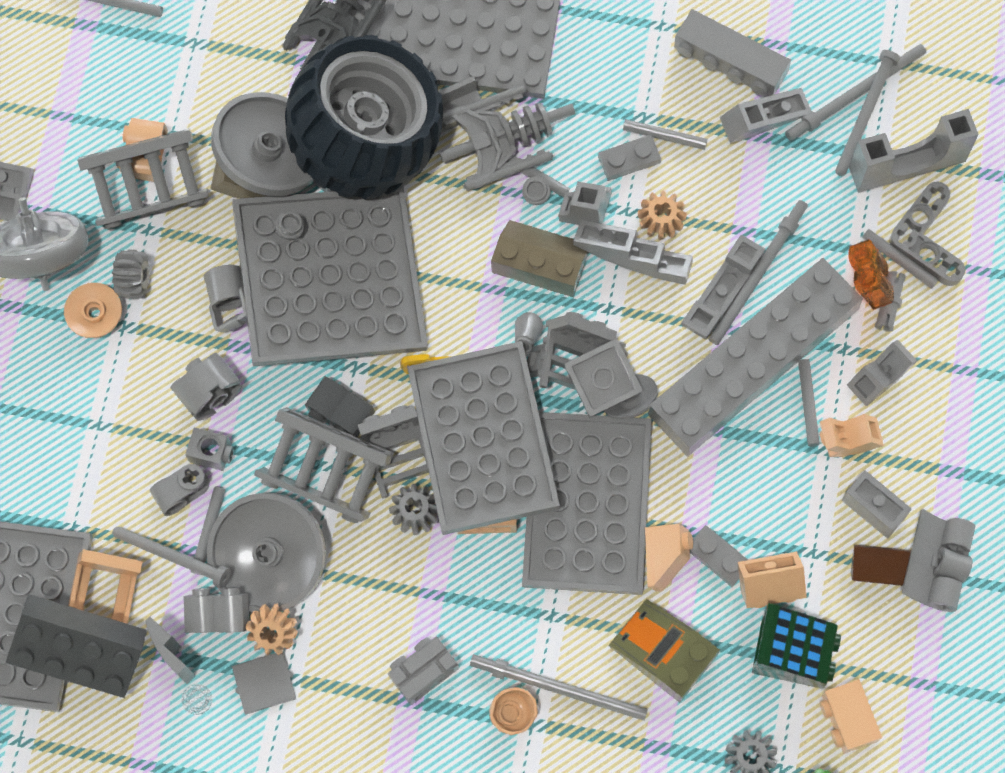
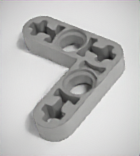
[890,182,965,286]

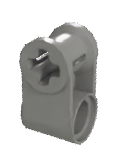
[149,464,210,516]

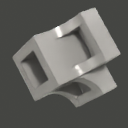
[558,181,612,225]

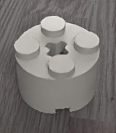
[170,353,242,421]

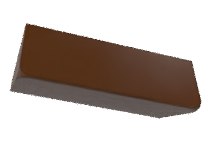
[850,545,911,586]

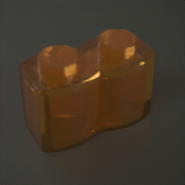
[848,239,894,310]

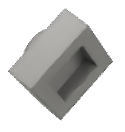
[527,344,555,378]

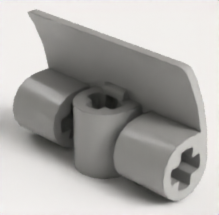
[902,509,976,612]

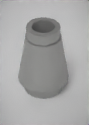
[515,312,543,354]

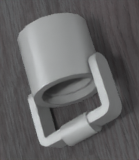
[204,264,247,332]

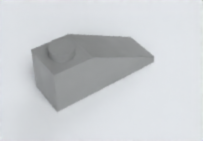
[720,88,811,143]

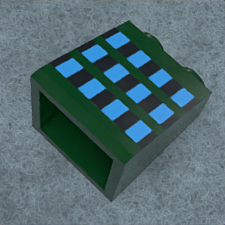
[751,603,841,689]

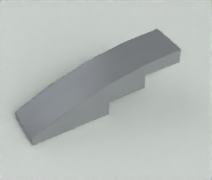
[573,220,693,285]

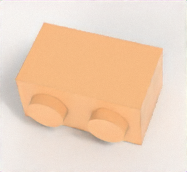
[738,552,807,608]
[819,679,882,754]

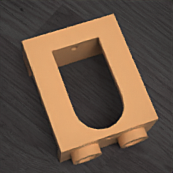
[68,549,143,624]

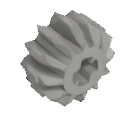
[112,249,150,299]
[389,483,438,535]
[725,730,777,773]

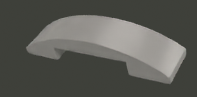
[681,234,765,340]

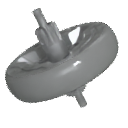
[0,198,88,291]

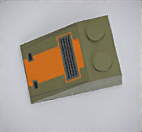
[609,599,720,703]

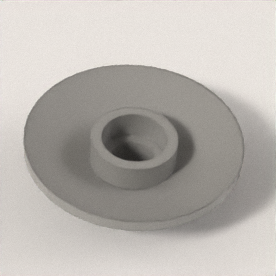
[604,374,658,419]

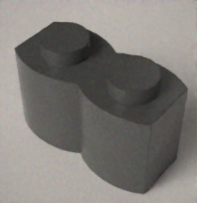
[305,376,375,437]

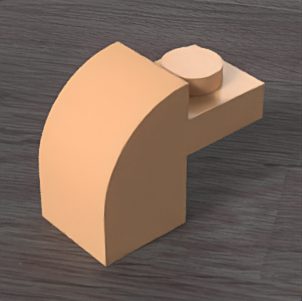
[820,414,884,457]

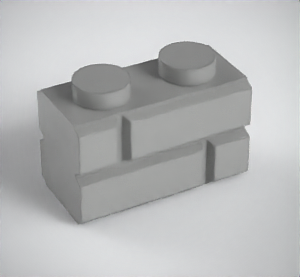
[388,636,459,705]

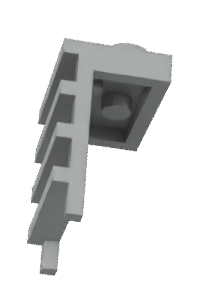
[537,312,617,402]
[358,405,429,499]

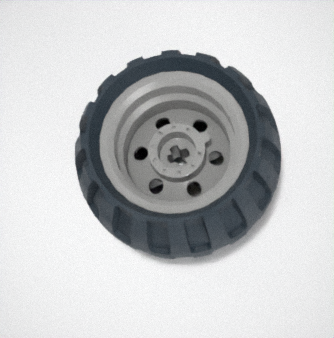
[285,35,443,200]

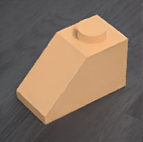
[645,523,693,592]

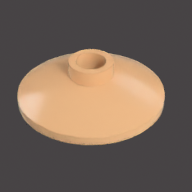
[64,283,122,338]

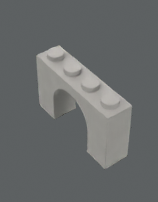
[849,109,979,193]

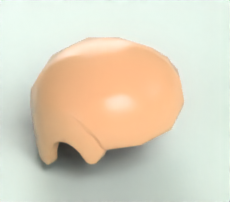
[489,687,538,735]

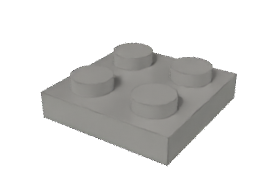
[564,338,643,418]

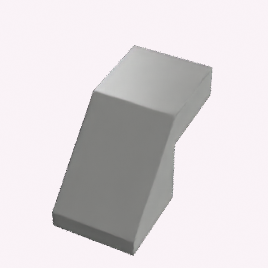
[847,340,917,406]

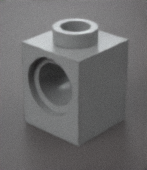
[185,427,234,471]

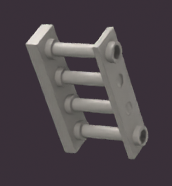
[77,128,209,229]
[254,408,394,523]

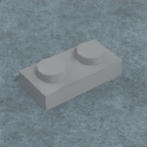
[598,134,661,181]
[690,525,748,587]

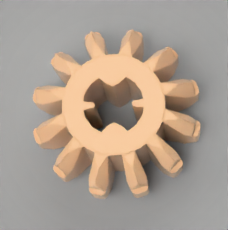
[638,190,687,240]
[245,603,298,656]

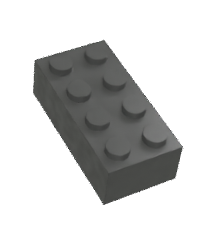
[5,594,147,698]

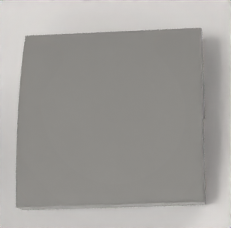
[0,162,34,221]
[146,616,195,684]

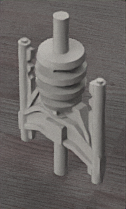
[439,85,576,191]

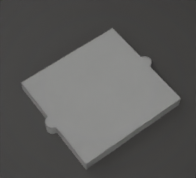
[232,652,296,715]

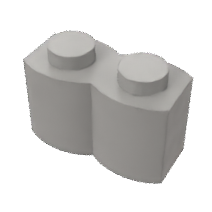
[183,588,249,633]

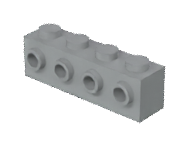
[674,9,791,96]

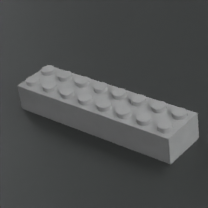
[648,258,863,457]

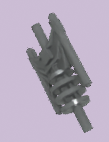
[282,0,387,70]

